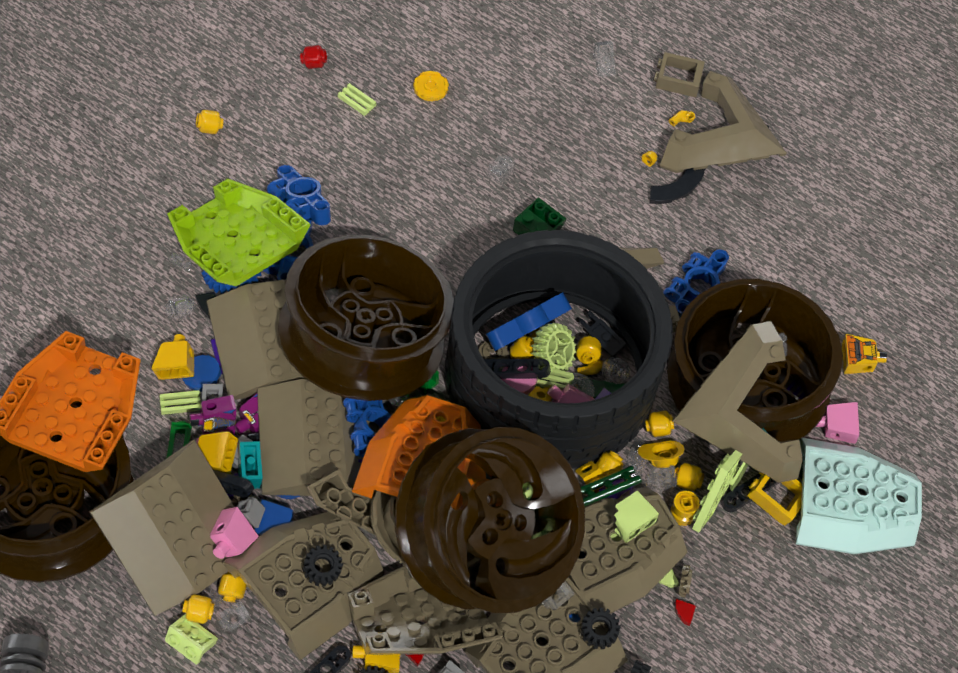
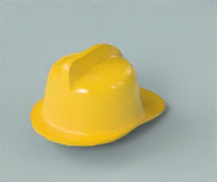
[637,441,685,469]

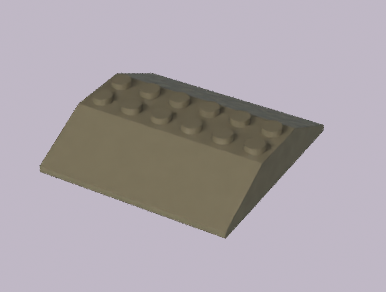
[206,280,305,400]
[257,379,378,497]
[90,440,234,616]

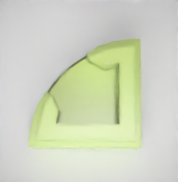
[659,570,679,588]

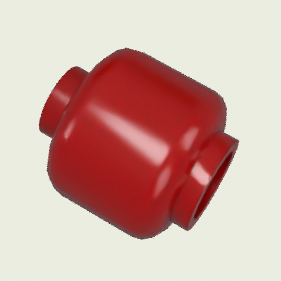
[300,45,327,69]

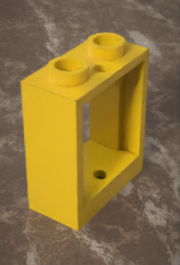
[747,472,802,526]

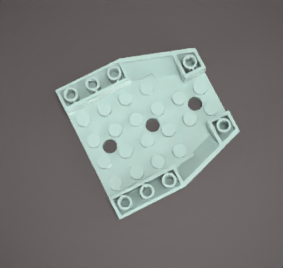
[796,438,922,554]

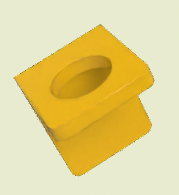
[575,461,604,493]

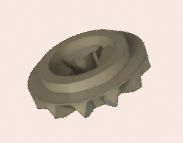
[479,341,509,368]
[679,565,693,598]

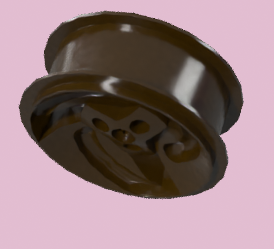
[278,235,454,401]
[667,279,843,442]
[0,401,134,583]
[395,427,585,613]

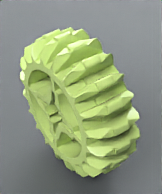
[531,323,577,372]

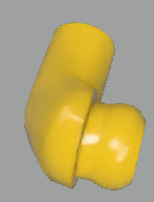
[669,110,695,127]
[577,359,604,377]

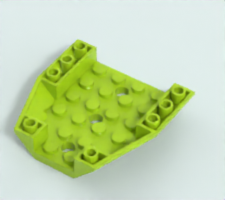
[167,179,310,286]

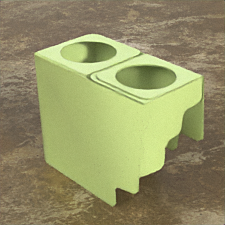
[614,491,659,543]

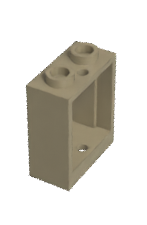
[654,52,705,97]

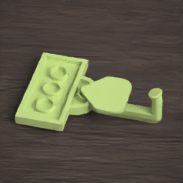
[692,450,748,533]

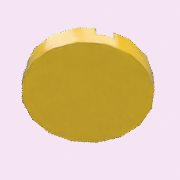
[413,71,449,101]

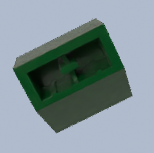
[513,197,567,235]

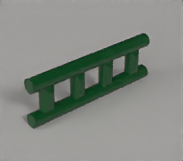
[581,465,642,506]

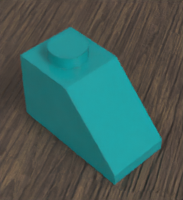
[238,441,263,489]

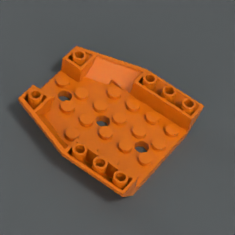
[0,331,141,472]
[352,395,486,510]

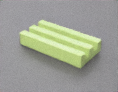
[338,83,376,116]
[535,369,574,390]
[160,390,201,415]

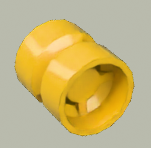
[670,491,700,526]

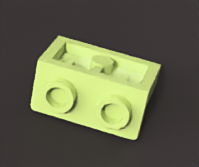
[165,614,218,665]

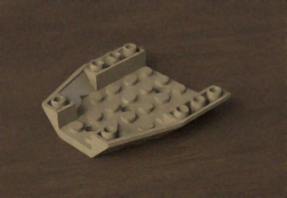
[535,487,688,614]
[222,511,384,661]
[348,566,503,655]
[464,577,628,673]

